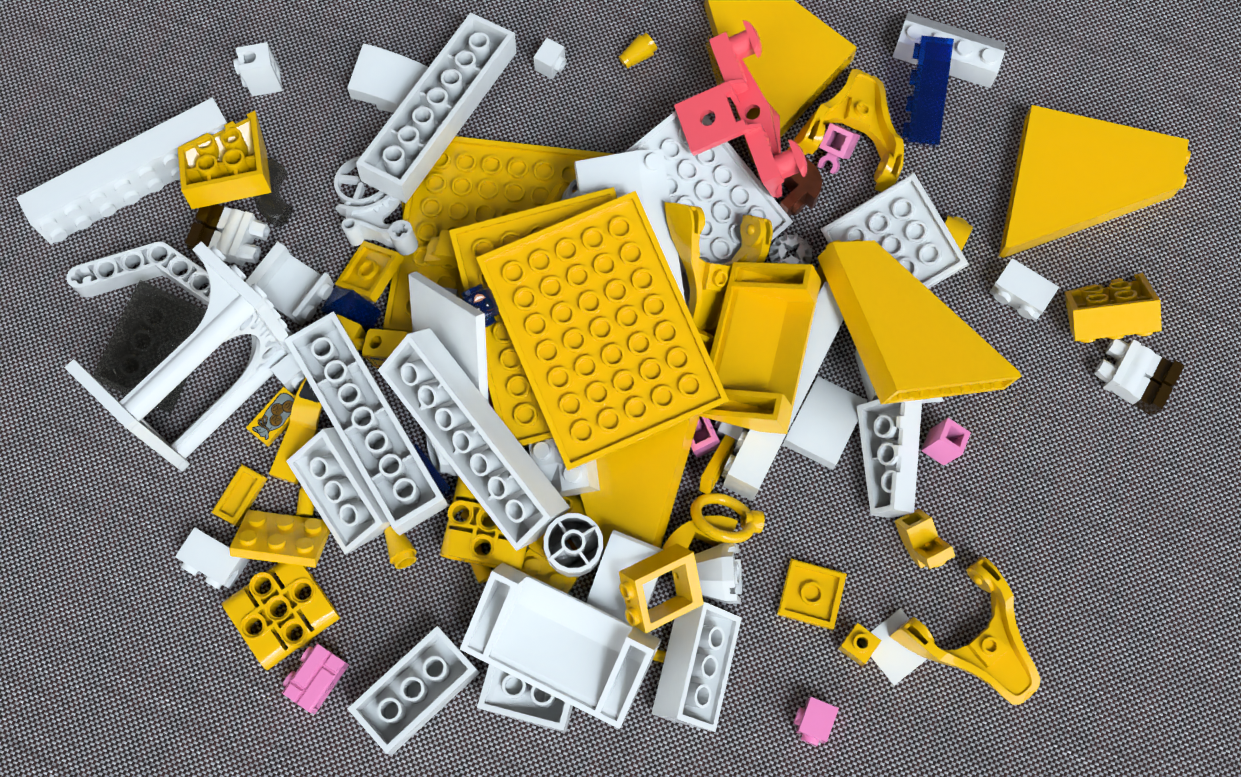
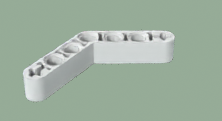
[67,241,211,306]

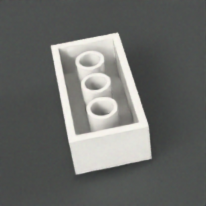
[347,626,480,755]

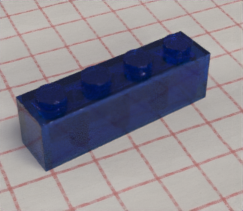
[902,36,954,148]

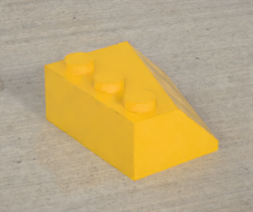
[177,110,272,209]
[1064,272,1162,343]

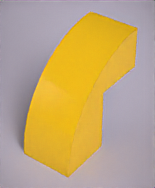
[662,515,738,550]

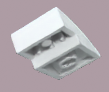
[347,43,429,113]
[783,376,868,470]
[586,530,663,623]

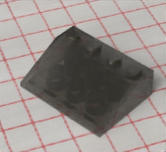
[91,280,206,414]

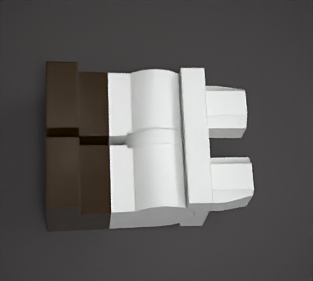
[185,204,270,266]
[1094,339,1185,416]

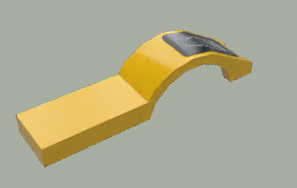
[269,377,322,485]

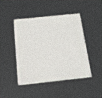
[859,608,927,685]

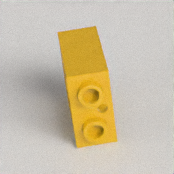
[619,544,704,633]

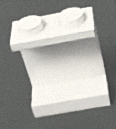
[245,241,334,326]

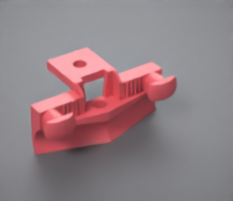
[674,20,807,198]

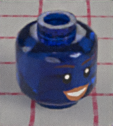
[461,284,500,328]

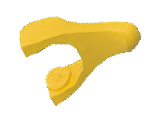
[788,69,904,192]
[664,202,773,335]
[889,556,1041,705]

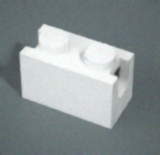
[233,42,283,97]
[989,258,1059,322]
[175,527,249,590]

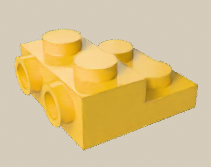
[521,532,579,594]

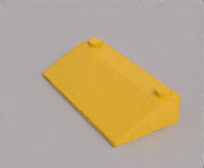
[697,262,821,434]

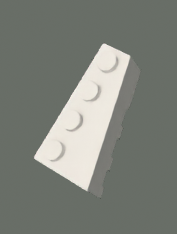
[857,399,922,518]

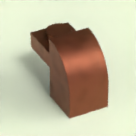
[780,157,822,216]

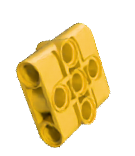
[440,476,527,571]
[221,563,341,671]

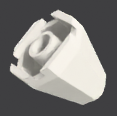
[694,543,742,604]

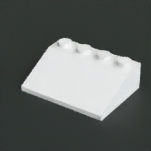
[477,664,573,733]

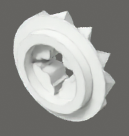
[769,233,812,264]

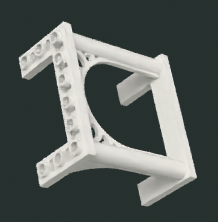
[64,241,293,472]

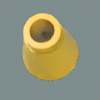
[618,33,658,69]
[384,526,417,569]

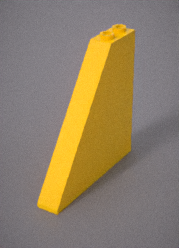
[704,0,857,164]
[999,105,1191,258]
[817,239,1022,404]
[580,416,700,554]

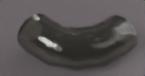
[253,158,293,228]

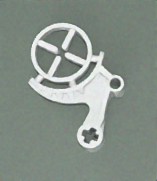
[334,156,418,255]

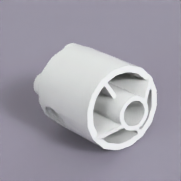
[544,513,603,577]

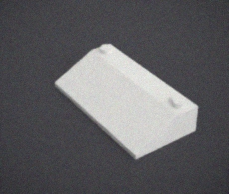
[574,149,685,300]
[460,563,662,729]

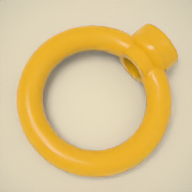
[690,493,765,543]

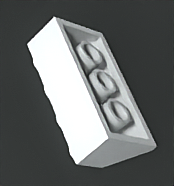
[893,13,1005,88]
[286,427,391,554]
[652,602,742,732]

